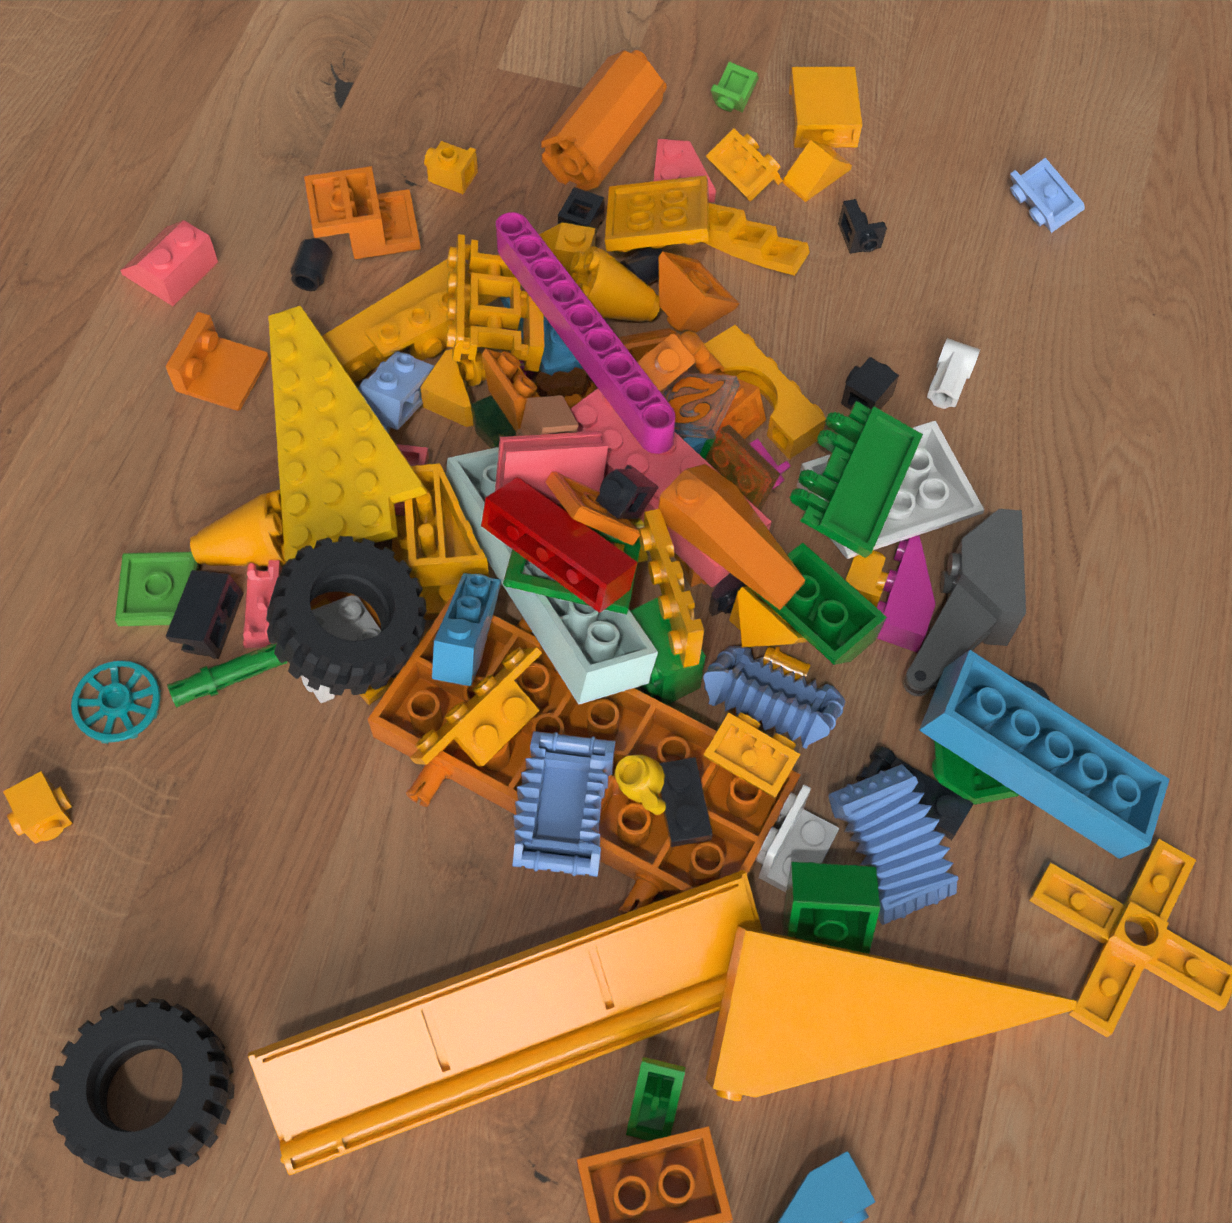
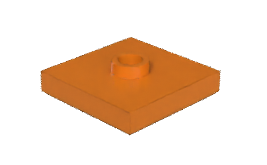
[545,471,640,546]

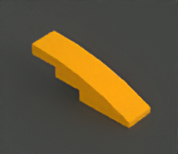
[701,203,810,276]

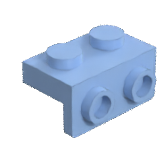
[1010,158,1085,233]

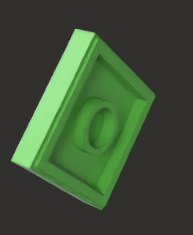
[115,552,200,626]

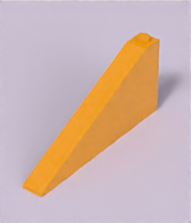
[705,926,1077,1101]

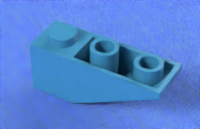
[432,573,501,686]
[776,1151,876,1223]

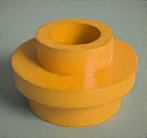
[458,352,486,386]

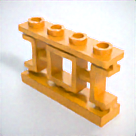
[446,234,544,372]

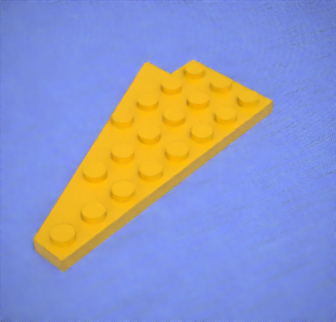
[268,306,427,562]

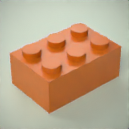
[577,1126,733,1223]

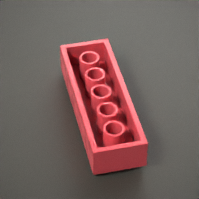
[570,388,772,588]

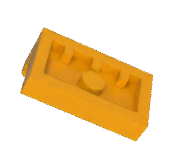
[706,128,783,202]
[704,712,800,798]

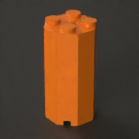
[541,50,667,191]

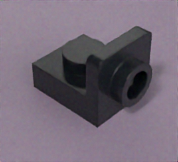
[838,199,887,254]

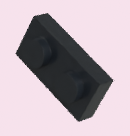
[659,757,713,847]

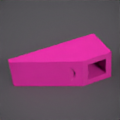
[877,535,936,653]

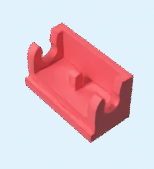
[243,560,282,648]

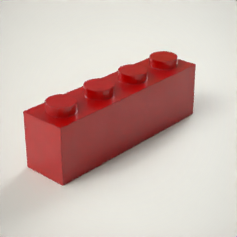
[481,477,638,613]

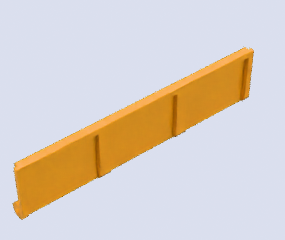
[248,870,763,1176]

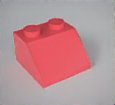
[120,220,218,306]

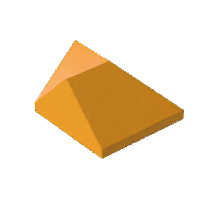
[729,586,808,647]

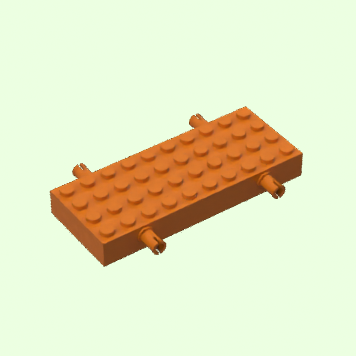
[368,594,801,915]

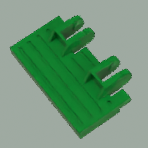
[789,401,923,558]

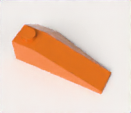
[658,464,805,610]

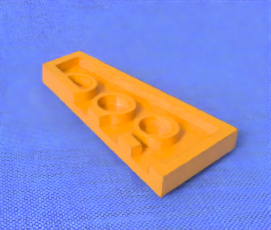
[638,509,704,668]

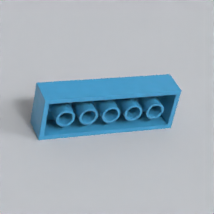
[919,650,1170,859]

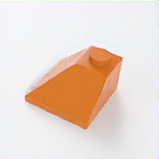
[658,251,740,332]

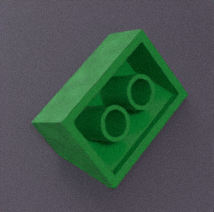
[750,542,887,665]

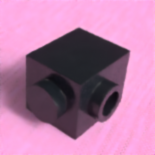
[841,357,899,410]

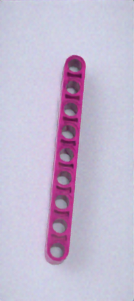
[496,212,675,454]

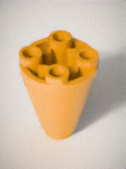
[570,246,660,322]
[190,490,286,566]

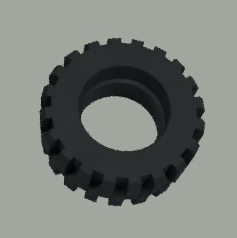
[266,536,427,696]
[49,998,235,1181]

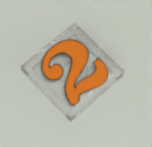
[661,372,740,439]

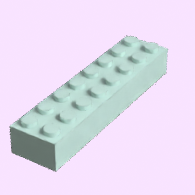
[446,447,658,705]

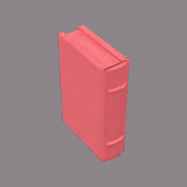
[495,431,608,504]

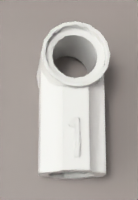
[927,338,981,409]

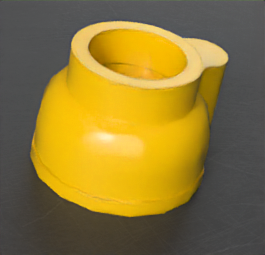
[615,755,666,815]

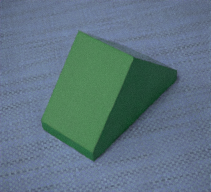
[626,1057,686,1141]

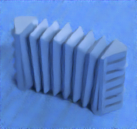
[703,646,845,749]
[512,731,616,877]
[828,764,959,925]

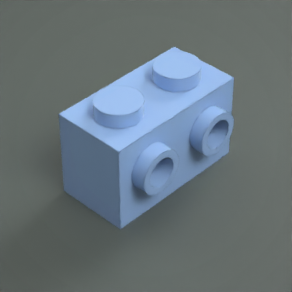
[359,351,434,430]

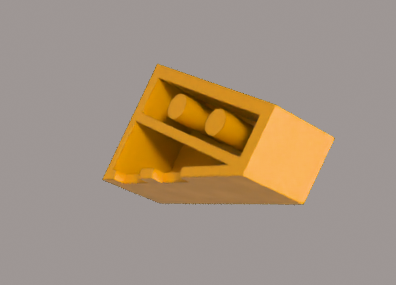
[404,463,489,587]

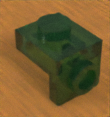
[471,395,516,449]

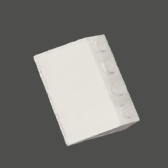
[797,421,984,559]

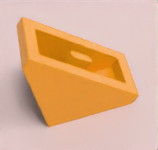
[783,140,852,202]
[420,349,473,427]

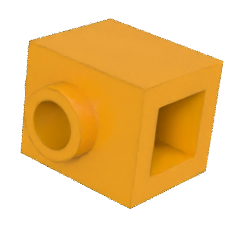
[3,771,73,844]

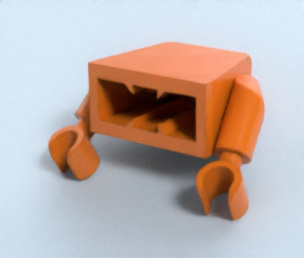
[637,331,724,392]

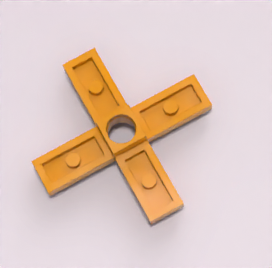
[1029,839,1232,1037]

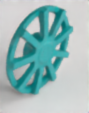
[71,661,161,744]

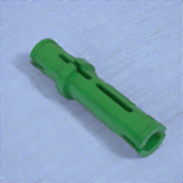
[167,643,287,708]

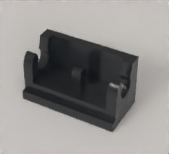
[165,570,244,659]

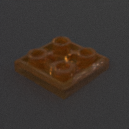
[705,425,780,511]

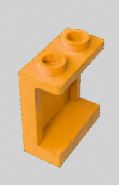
[788,67,862,148]

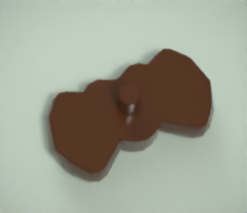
[534,367,588,397]

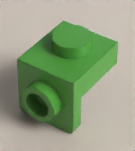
[710,62,759,113]

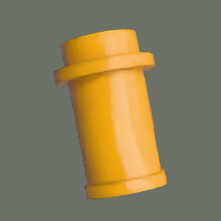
[763,646,811,681]

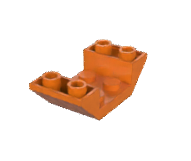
[482,349,596,432]

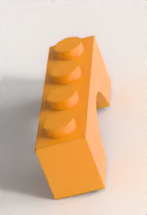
[705,324,826,460]

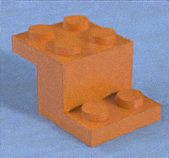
[304,166,421,259]

